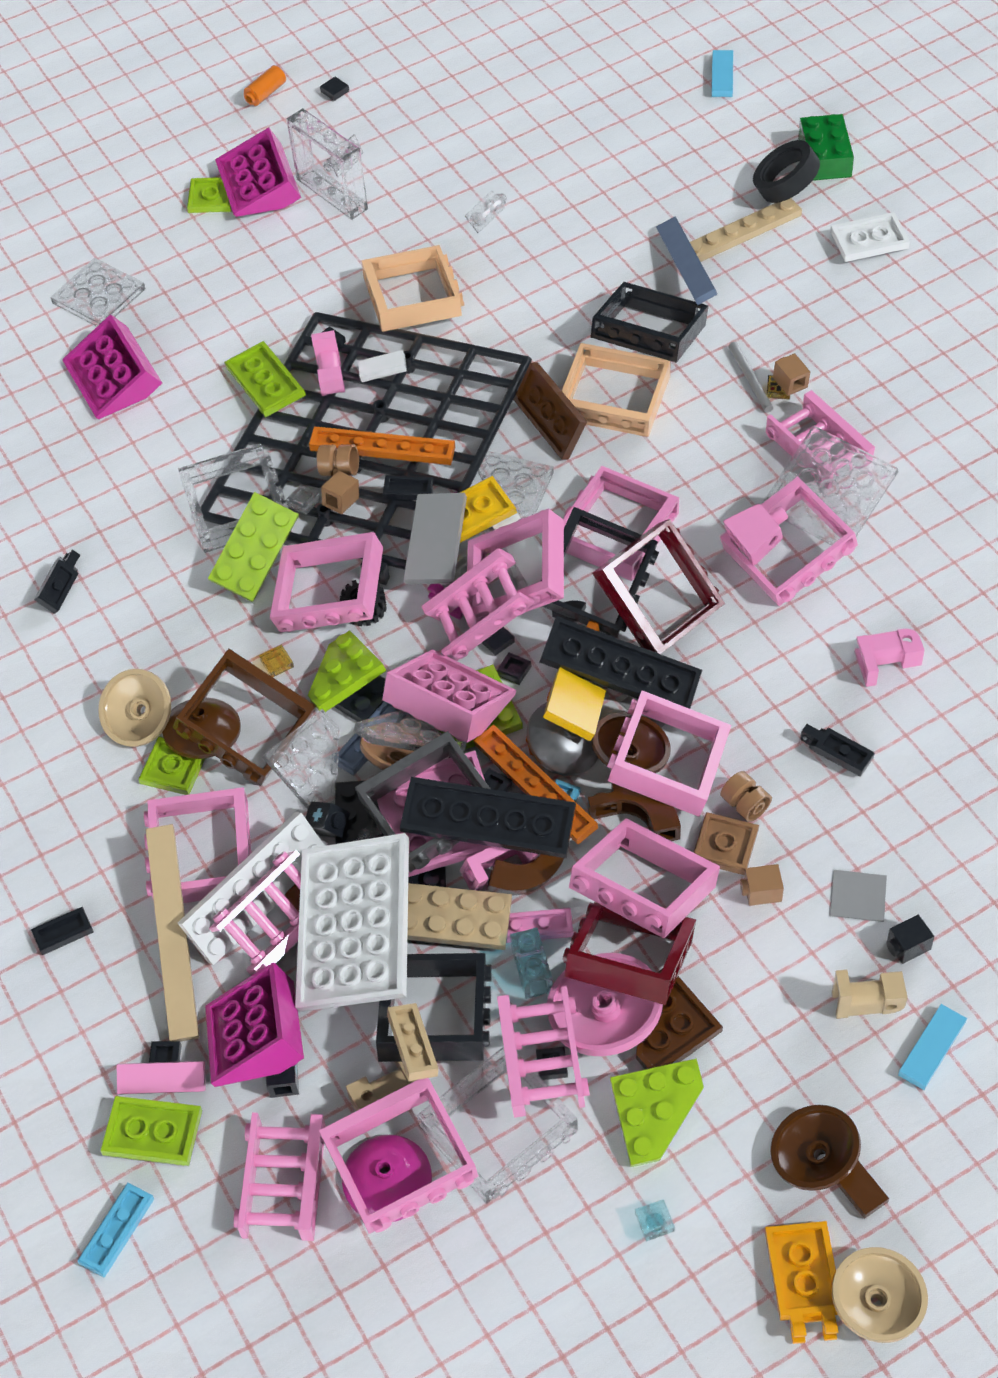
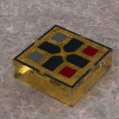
[767,375,790,399]

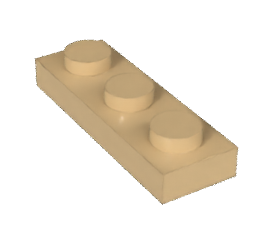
[387,1003,438,1081]

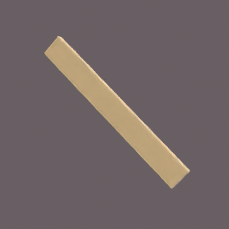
[146,824,200,1042]

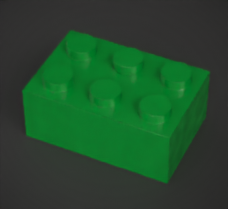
[798,114,854,181]

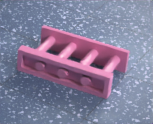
[766,390,875,490]
[422,548,535,661]
[209,850,301,976]
[497,986,590,1118]
[234,1113,326,1241]

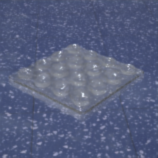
[762,425,899,545]

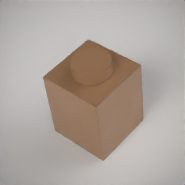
[773,353,811,396]
[321,471,359,514]
[740,864,784,906]

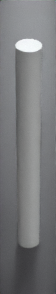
[729,342,773,413]

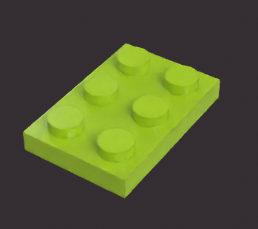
[101,1096,202,1166]

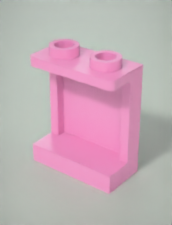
[460,846,538,891]

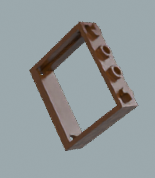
[173,648,316,786]

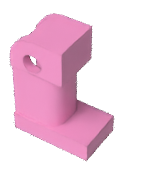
[311,330,345,396]
[854,629,925,687]

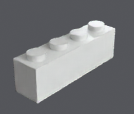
[486,513,542,589]

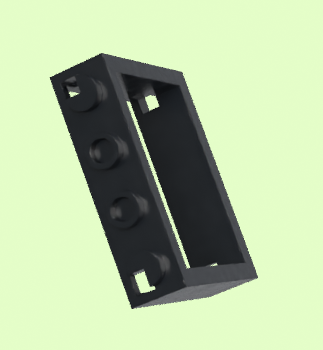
[590,282,709,363]
[541,507,659,638]
[376,953,492,1062]

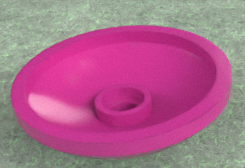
[342,1135,432,1222]

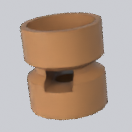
[317,444,359,476]
[720,771,772,822]

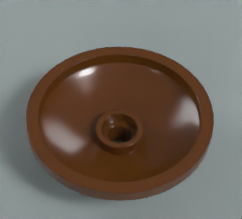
[162,697,241,759]
[591,712,671,773]
[770,1105,861,1191]

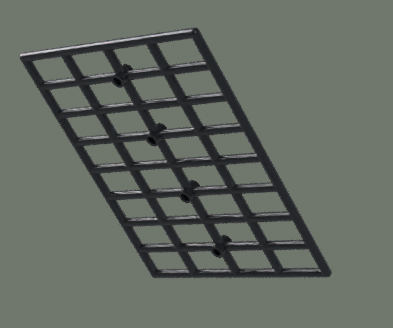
[196,312,532,570]

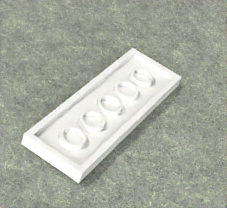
[178,812,325,965]

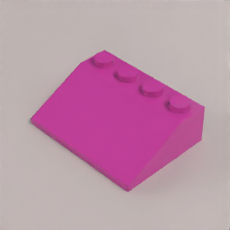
[215,127,301,217]
[62,314,162,419]
[205,962,304,1087]

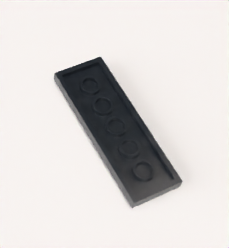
[539,616,702,709]
[400,777,576,858]

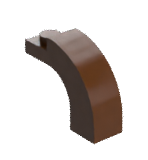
[588,783,681,841]
[486,854,564,896]

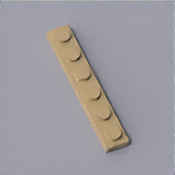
[690,198,802,262]

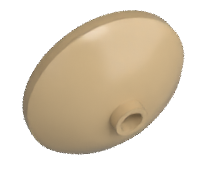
[98,669,171,747]
[832,1247,928,1343]

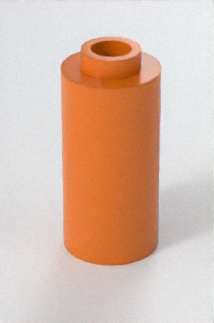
[244,65,286,106]

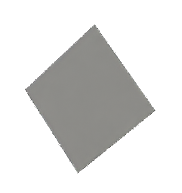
[830,870,887,922]

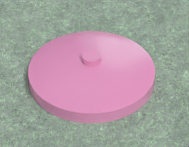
[547,953,663,1056]

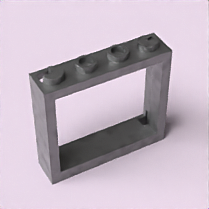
[355,731,490,872]

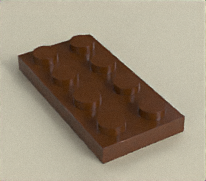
[513,362,587,460]

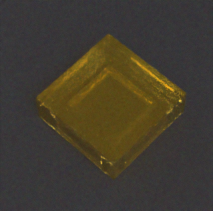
[259,644,294,677]

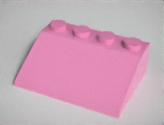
[382,649,516,743]

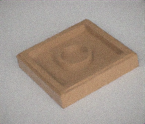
[693,812,759,875]

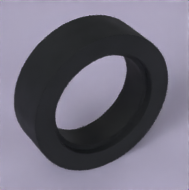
[753,140,820,203]

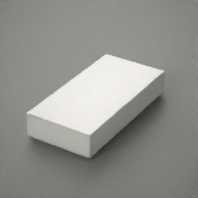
[358,350,407,382]

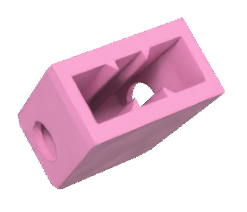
[723,504,788,566]

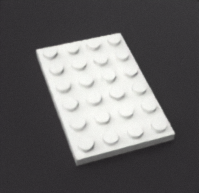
[295,833,409,1012]

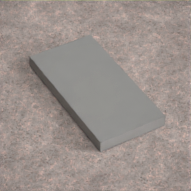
[403,493,467,584]

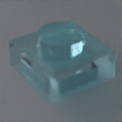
[635,1199,675,1242]

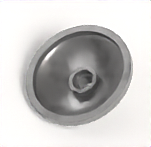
[527,702,598,776]

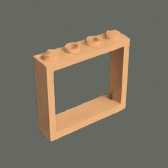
[361,245,464,332]
[562,343,671,437]

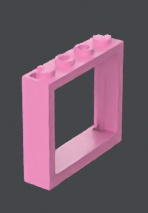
[563,466,679,581]
[720,476,858,606]
[467,508,564,622]
[270,532,383,633]
[607,691,731,817]
[144,787,251,903]
[569,818,720,938]
[319,1078,478,1234]

